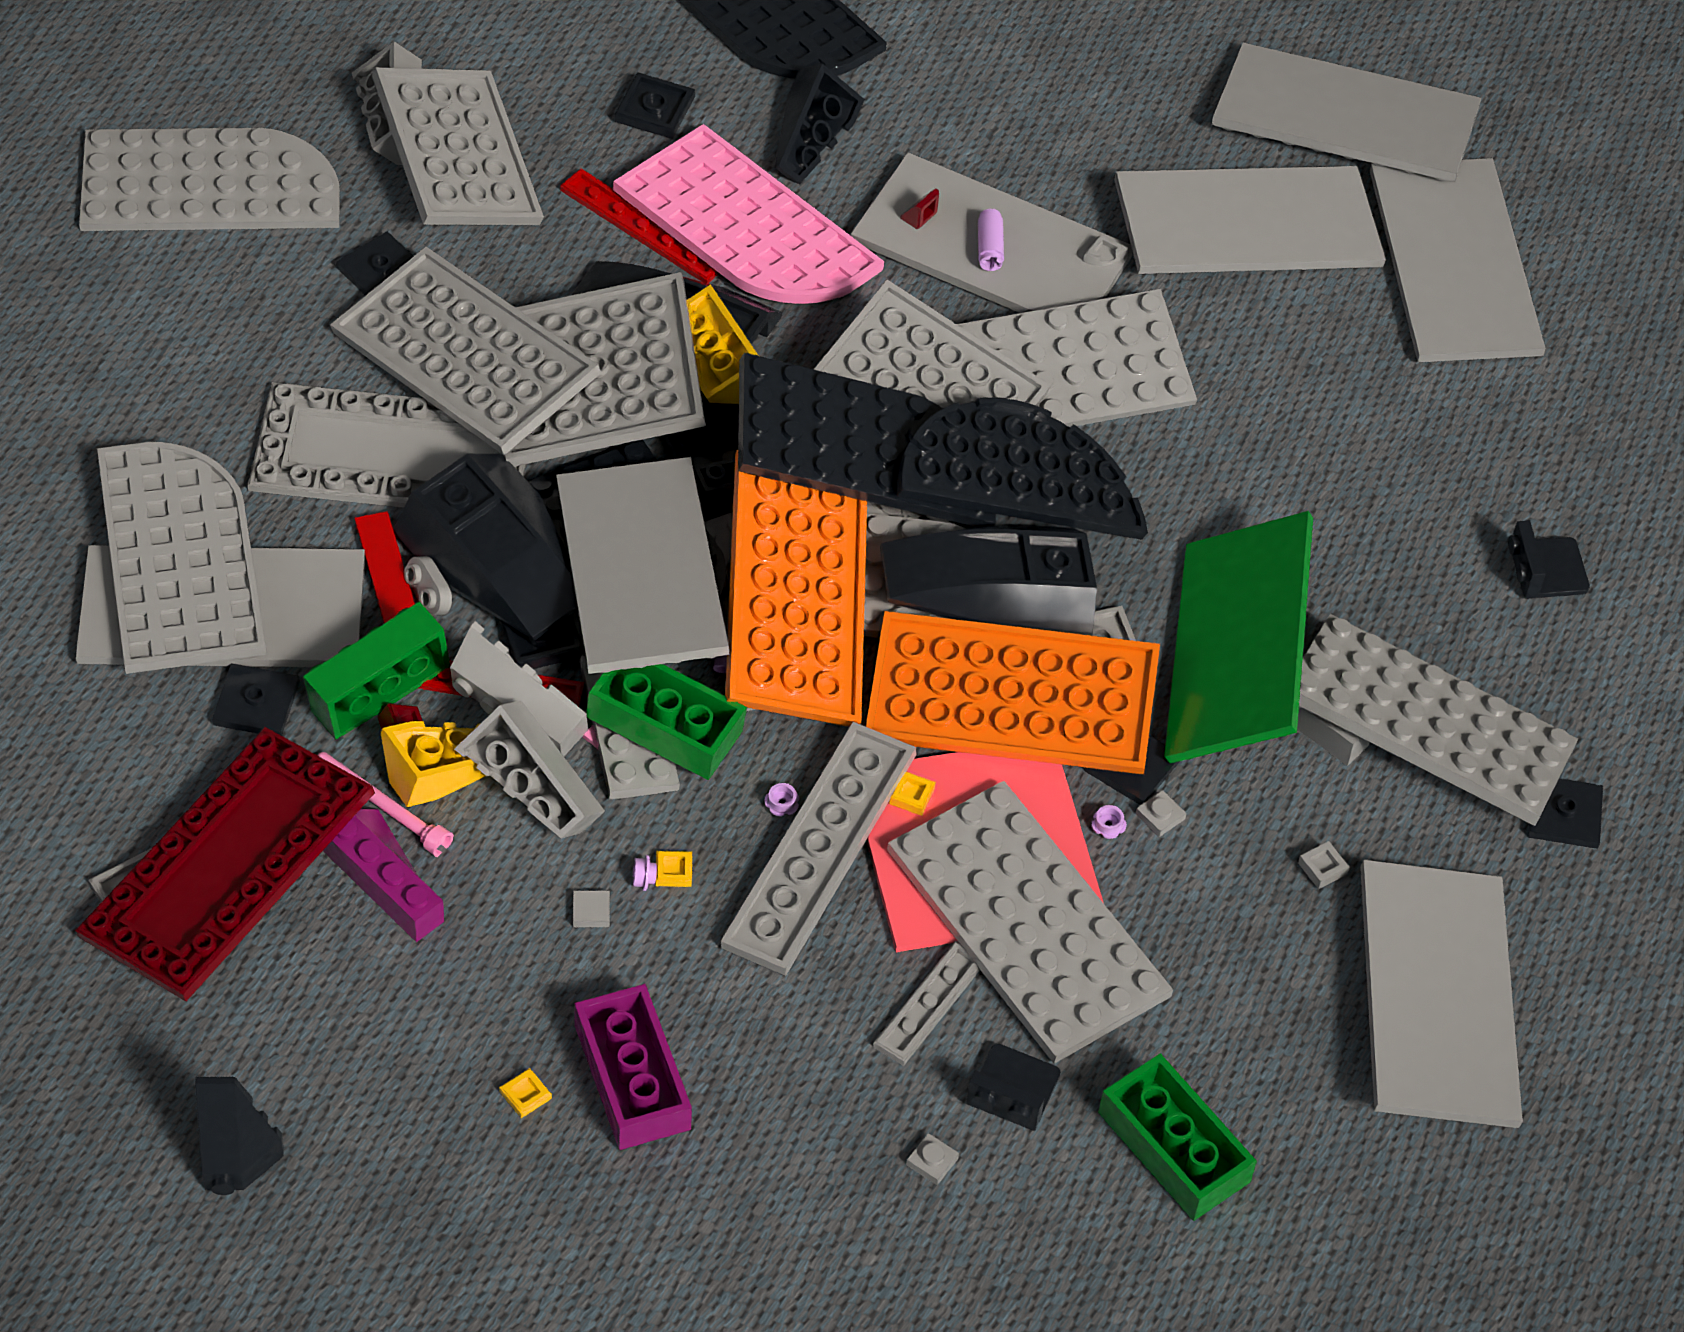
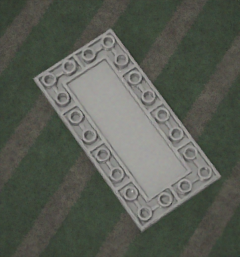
[1212,43,1482,182]
[851,153,1133,313]
[1370,158,1546,362]
[1114,166,1386,274]
[248,382,526,507]
[556,457,729,674]
[76,545,365,667]
[1360,860,1523,1128]

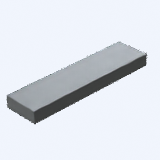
[873,941,980,1066]

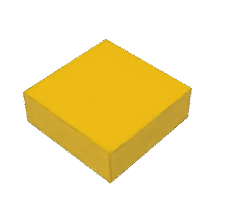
[889,772,936,816]
[656,851,692,887]
[499,1068,552,1118]

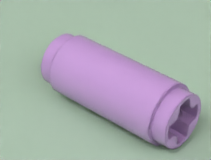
[978,209,1004,271]

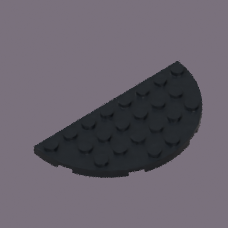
[897,397,1148,540]

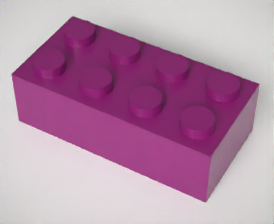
[574,984,692,1150]

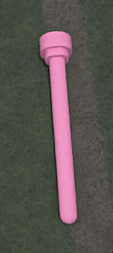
[317,752,453,857]

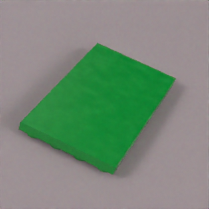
[1164,511,1313,764]

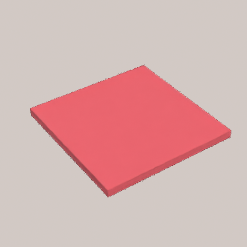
[866,752,1104,952]

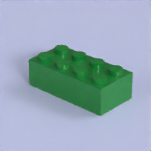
[303,601,451,740]
[586,664,747,780]
[1098,1053,1257,1221]

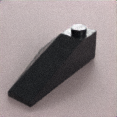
[775,64,865,184]
[195,1077,284,1195]

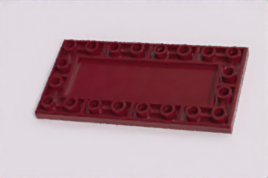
[75,727,375,1001]

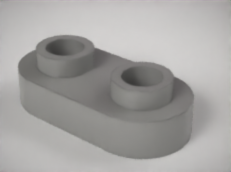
[404,556,452,616]

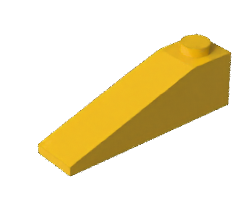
[687,284,759,404]
[381,721,486,807]

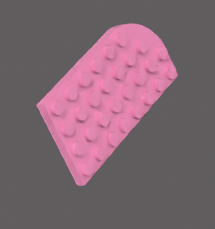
[613,124,884,304]

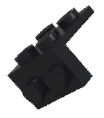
[1508,520,1590,599]
[966,1044,1061,1131]

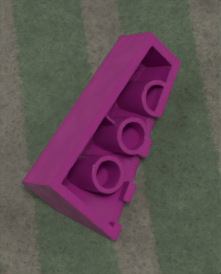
[323,809,444,942]

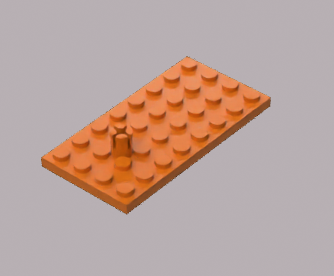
[725,450,867,727]
[866,611,1160,775]

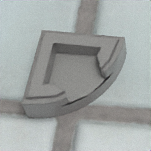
[1083,234,1128,266]

